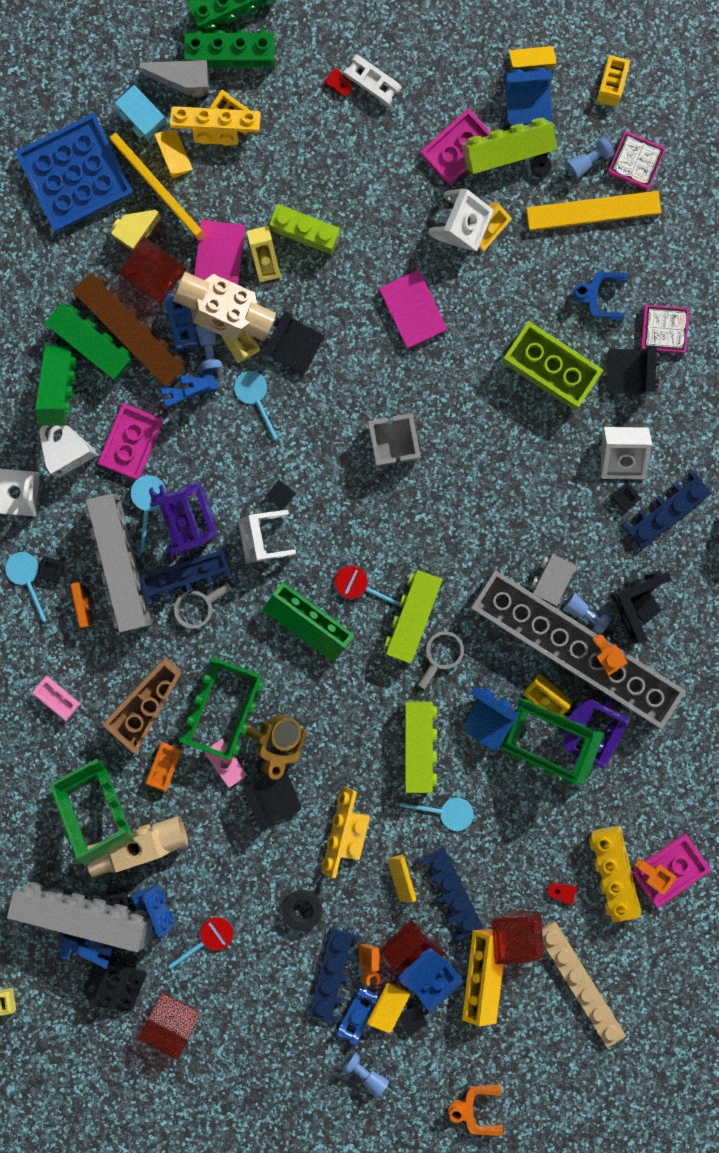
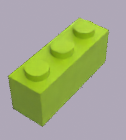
[269,204,340,255]

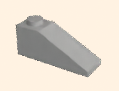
[140,60,210,98]

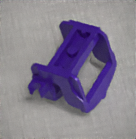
[149,482,216,561]
[562,697,630,769]

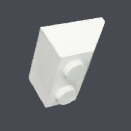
[601,427,652,479]

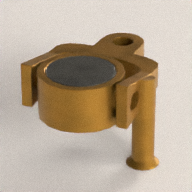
[244,714,308,780]

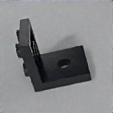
[611,570,672,644]

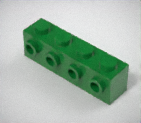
[187,0,276,33]
[185,30,275,68]
[44,303,134,383]
[35,346,78,426]
[262,582,354,663]

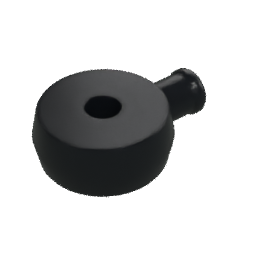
[531,152,552,177]

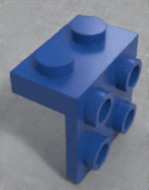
[504,68,552,126]
[462,686,519,751]
[131,884,174,938]
[398,948,464,1012]

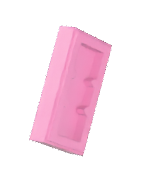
[32,676,81,722]
[204,738,248,788]

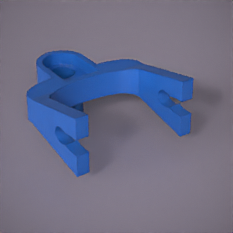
[573,272,629,321]
[159,370,219,408]
[58,934,116,969]

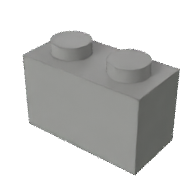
[530,554,577,606]

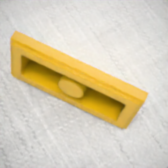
[509,46,557,72]
[154,129,193,179]
[478,202,512,252]
[522,674,572,715]
[388,854,416,902]
[367,983,410,1033]

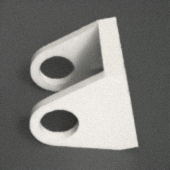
[428,189,494,251]
[40,425,98,478]
[0,469,40,517]
[238,510,296,564]

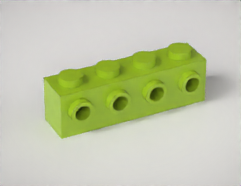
[462,118,557,174]
[383,570,443,664]
[405,701,437,793]

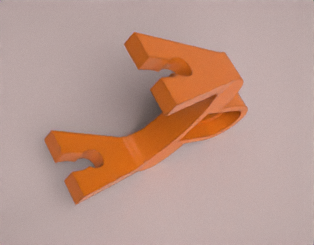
[448,1085,503,1136]

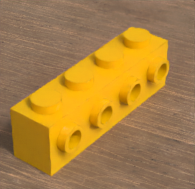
[589,825,641,923]
[462,929,507,1026]

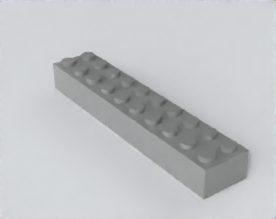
[470,570,686,729]

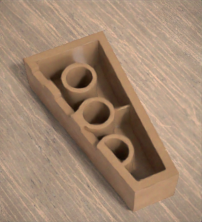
[102,656,181,755]

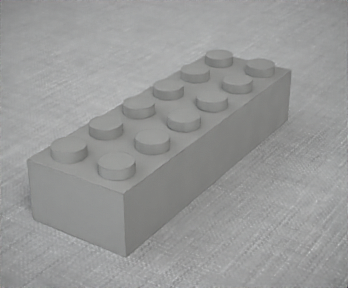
[84,493,152,633]
[7,882,153,953]

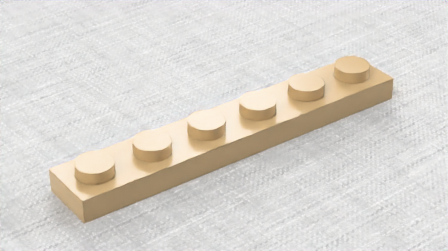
[536,920,626,1048]

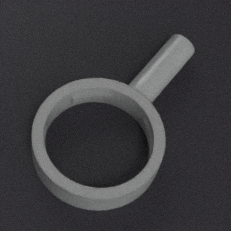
[174,582,232,629]
[418,631,464,689]

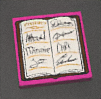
[607,131,666,190]
[640,305,689,354]

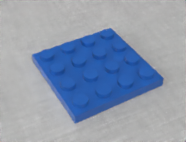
[15,113,135,233]

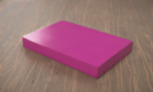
[419,108,490,187]
[194,220,246,285]
[379,270,447,349]
[97,403,164,480]
[631,833,712,909]

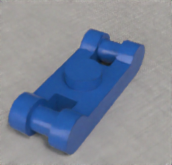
[165,294,199,352]
[335,984,381,1047]

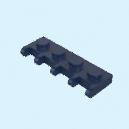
[622,469,712,549]
[139,549,233,606]
[417,847,484,941]
[309,927,361,1023]

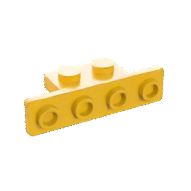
[170,107,261,146]
[321,786,370,879]

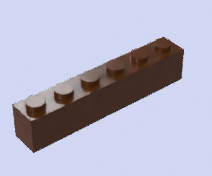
[72,273,187,388]

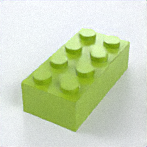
[501,321,603,411]

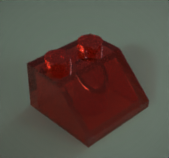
[118,237,186,305]
[492,910,544,964]
[379,920,446,975]
[138,992,201,1060]

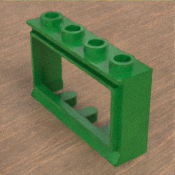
[179,657,265,761]
[501,698,604,786]
[50,759,134,867]

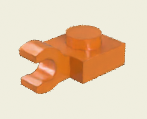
[592,634,628,675]
[635,858,677,895]
[359,944,380,986]

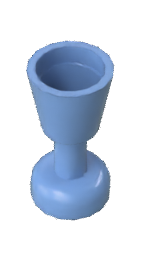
[565,137,615,180]
[194,325,223,372]
[562,592,612,635]
[341,1052,389,1099]

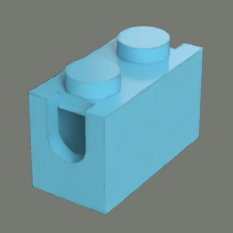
[115,85,167,142]

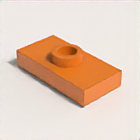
[70,582,92,628]
[145,742,183,792]

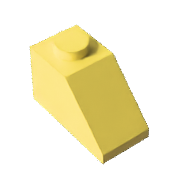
[111,210,161,253]
[247,226,281,282]

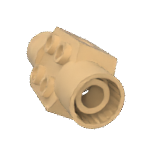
[172,272,276,341]
[87,816,188,877]

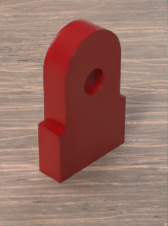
[324,68,352,97]
[547,883,577,905]

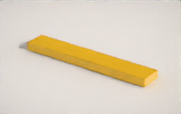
[110,132,206,241]
[526,191,662,231]

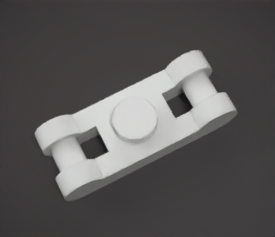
[342,54,402,106]

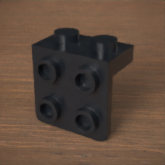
[263,311,324,374]
[606,346,660,395]
[241,770,301,830]
[83,954,147,1011]

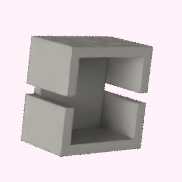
[368,413,421,468]

